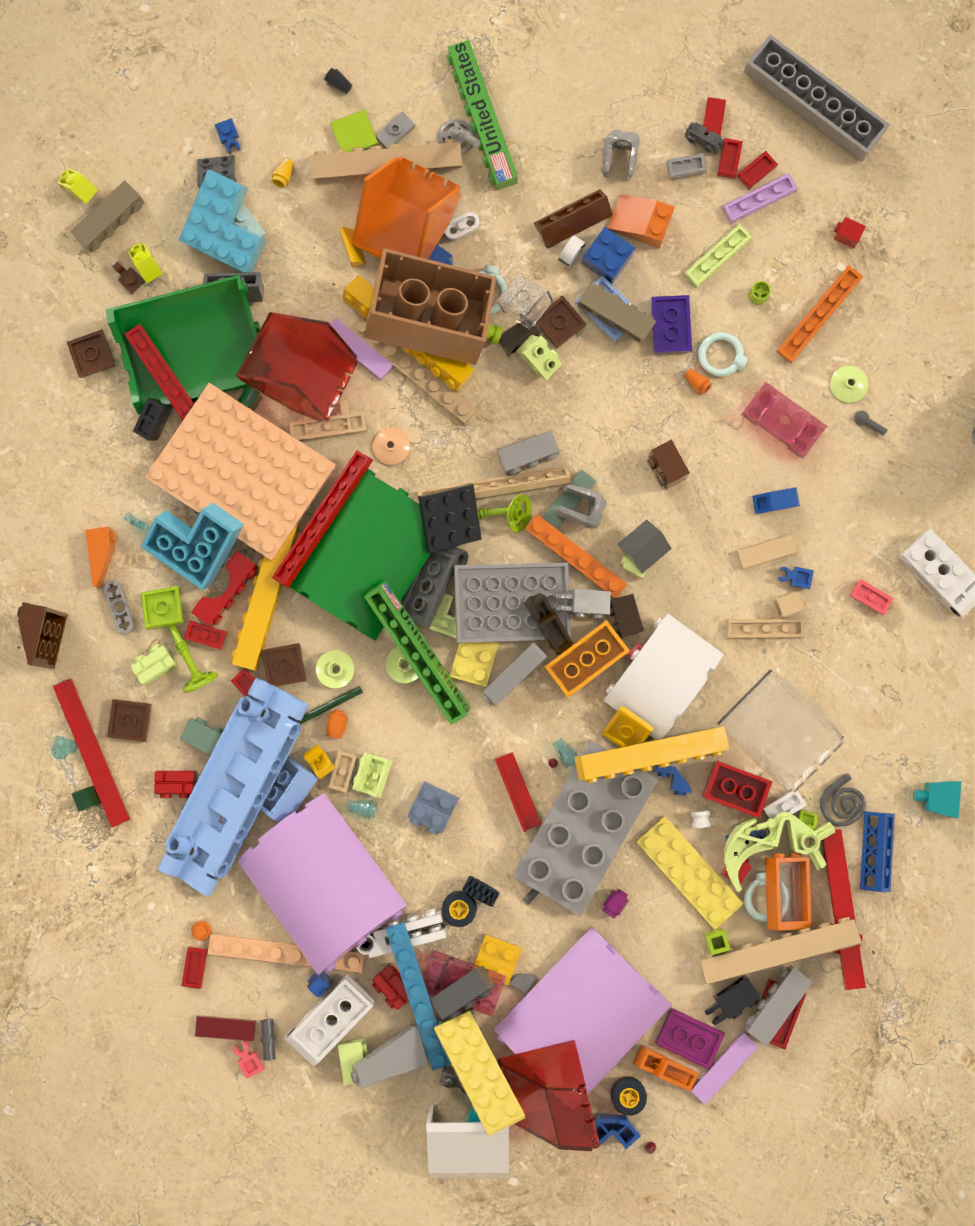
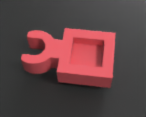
[234,1040,265,1079]

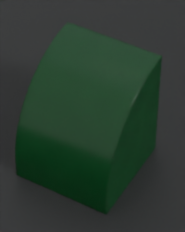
[237,386,263,411]
[72,786,101,812]

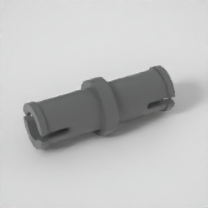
[260,1019,276,1061]

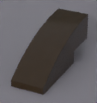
[524,593,574,655]

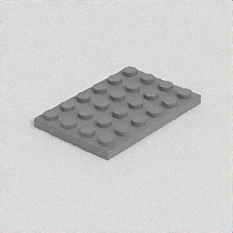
[454,563,572,643]

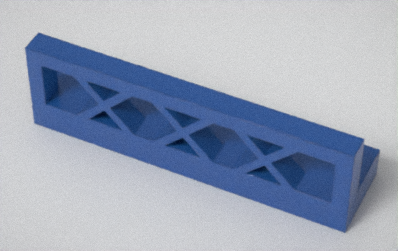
[860,811,895,892]

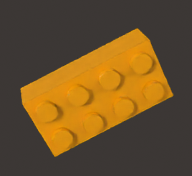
[544,620,630,698]

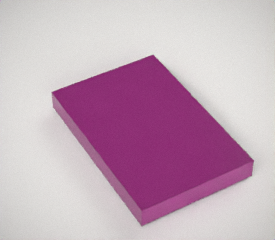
[655,1007,725,1070]

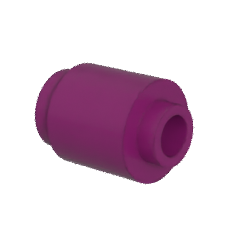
[602,888,629,919]

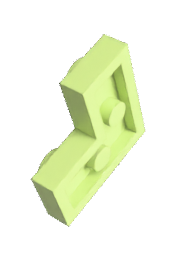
[425,593,456,639]

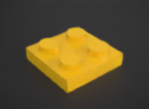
[601,705,654,748]
[472,934,522,986]

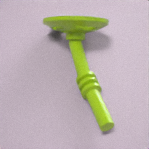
[477,494,532,532]
[168,625,218,693]

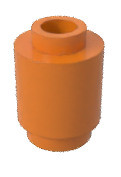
[325,709,348,739]

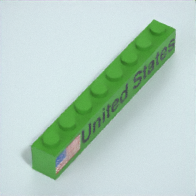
[446,40,518,191]
[364,581,471,725]

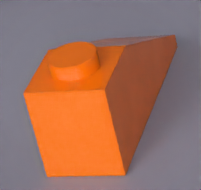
[85,526,117,588]

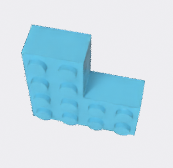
[179,169,267,273]
[141,503,244,590]

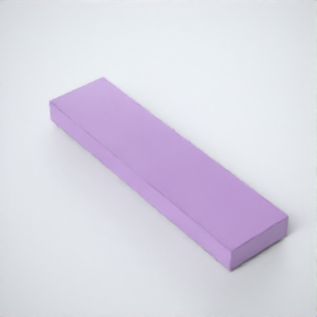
[722,173,798,224]
[324,318,394,381]
[691,1032,758,1105]

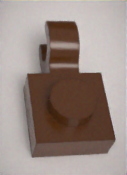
[111,260,145,294]

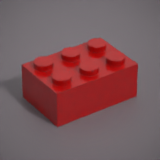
[701,761,773,818]

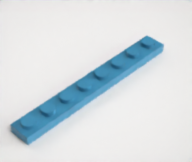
[386,922,451,1071]

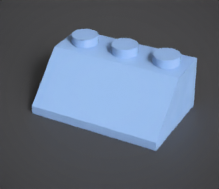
[261,755,318,822]

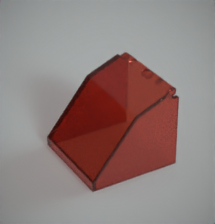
[236,312,358,422]
[497,1040,600,1151]

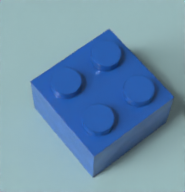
[582,227,635,284]

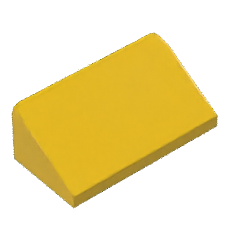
[339,227,366,268]

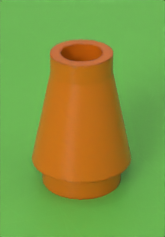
[684,368,712,395]

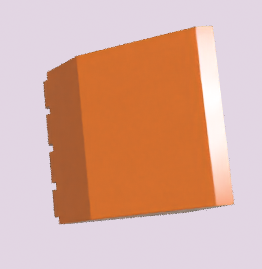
[352,156,461,259]

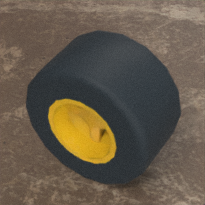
[441,890,477,927]
[611,1076,647,1116]

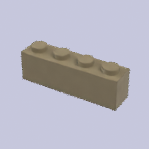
[70,180,144,253]
[578,282,656,345]

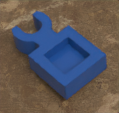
[214,118,241,155]
[778,567,814,590]

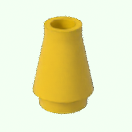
[272,158,294,188]

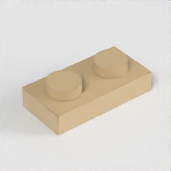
[328,750,358,793]

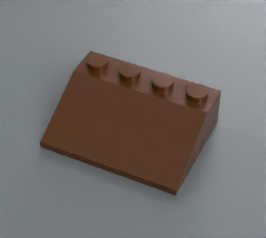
[17,602,68,670]

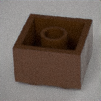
[647,439,690,490]

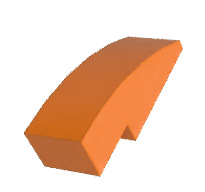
[633,1044,699,1091]

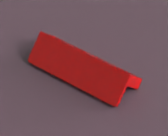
[495,752,541,832]

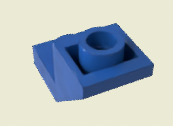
[752,487,800,514]
[653,765,692,796]

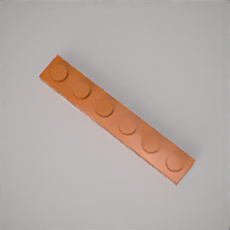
[777,265,863,364]
[525,514,627,599]

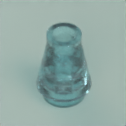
[553,738,578,768]
[348,800,378,819]

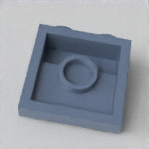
[407,781,459,835]

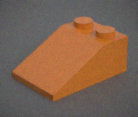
[608,194,675,249]

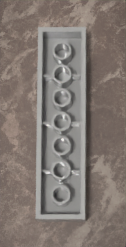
[744,34,890,161]

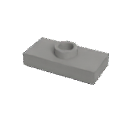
[376,111,416,148]
[666,153,707,180]

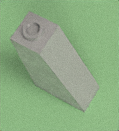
[483,643,547,706]
[351,1024,428,1088]

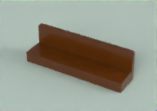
[534,189,613,248]

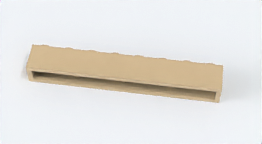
[310,139,462,180]
[700,917,862,985]

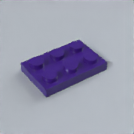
[651,295,692,354]

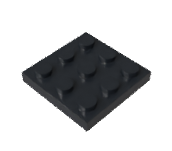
[418,483,482,553]

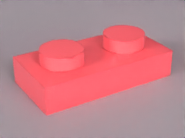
[850,579,894,616]

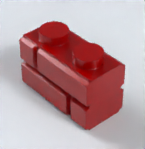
[154,771,197,798]
[372,962,409,1010]

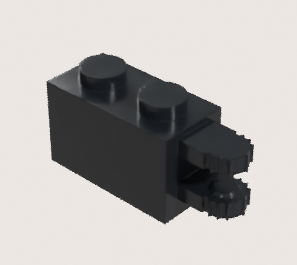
[704,975,761,1025]

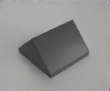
[617,519,672,574]

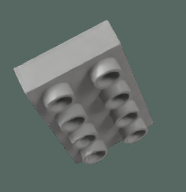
[512,740,658,916]

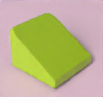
[797,810,818,831]

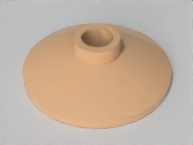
[372,428,410,466]

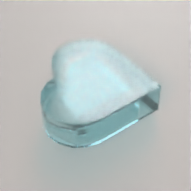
[124,512,149,530]
[52,735,78,759]

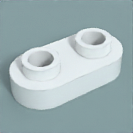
[444,212,480,241]

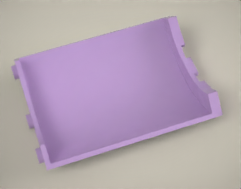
[237,793,407,975]
[494,927,672,1108]

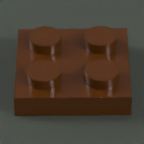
[533,295,586,349]
[67,329,116,378]
[262,643,307,687]
[107,699,152,742]

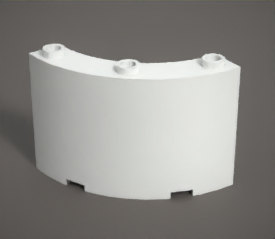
[603,613,724,740]

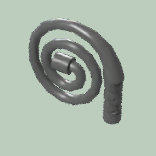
[820,773,866,826]

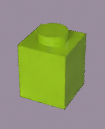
[703,928,731,955]

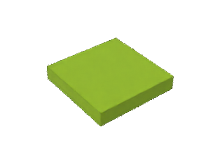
[330,109,378,152]
[141,586,184,630]

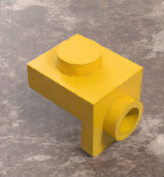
[303,744,336,779]

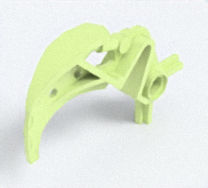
[724,812,835,892]

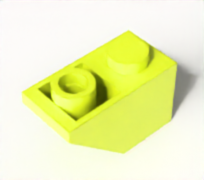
[57,169,98,204]
[128,242,163,283]

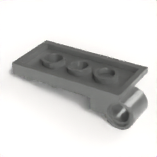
[401,547,469,629]

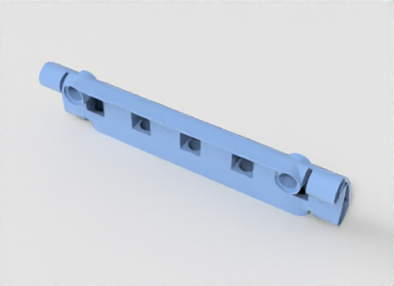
[158,677,309,896]

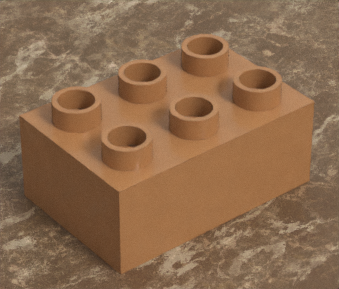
[363,248,496,365]

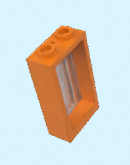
[765,853,812,931]

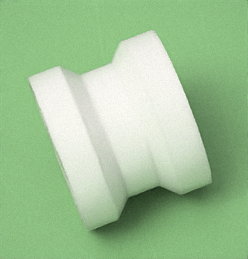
[690,810,711,828]

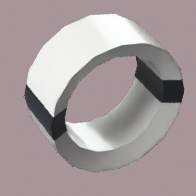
[558,235,586,268]

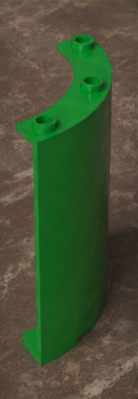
[106,275,271,415]
[290,469,431,641]

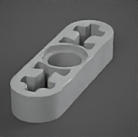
[104,580,135,634]

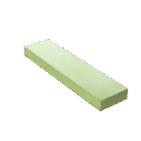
[684,224,752,288]

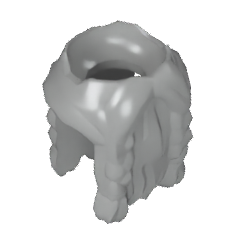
[601,129,640,180]
[556,485,607,529]

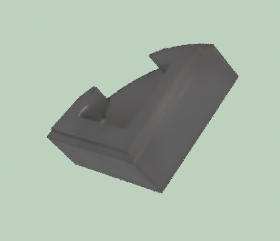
[509,974,537,994]

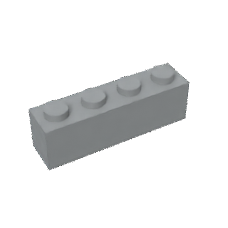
[744,965,813,1046]

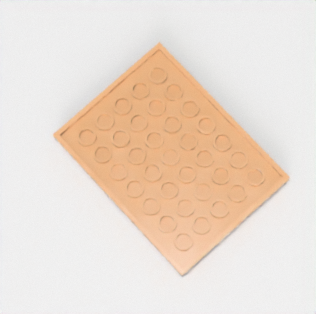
[145,383,336,561]

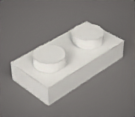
[763,788,807,819]

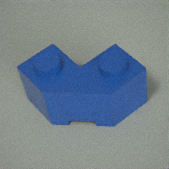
[584,1113,641,1149]

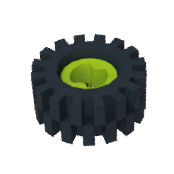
[462,876,500,907]

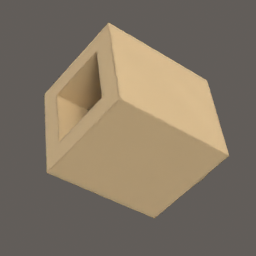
[773,591,806,619]

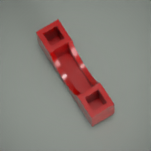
[191,551,258,627]

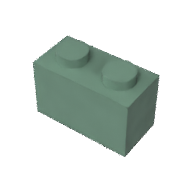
[180,717,224,755]

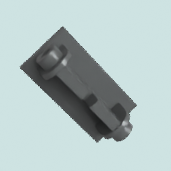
[684,122,724,155]

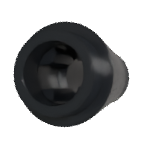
[324,68,353,94]

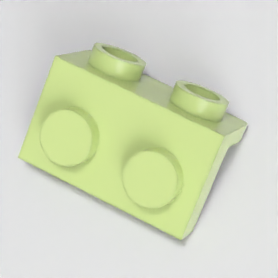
[353,752,392,798]

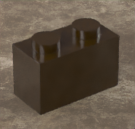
[610,594,644,638]

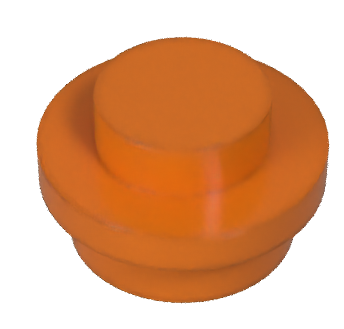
[191,921,211,941]

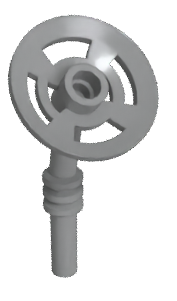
[437,119,480,155]

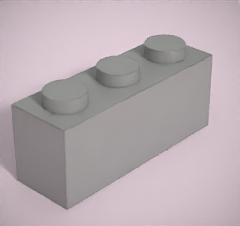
[498,430,559,475]

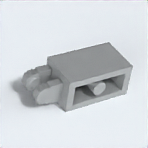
[556,589,611,619]

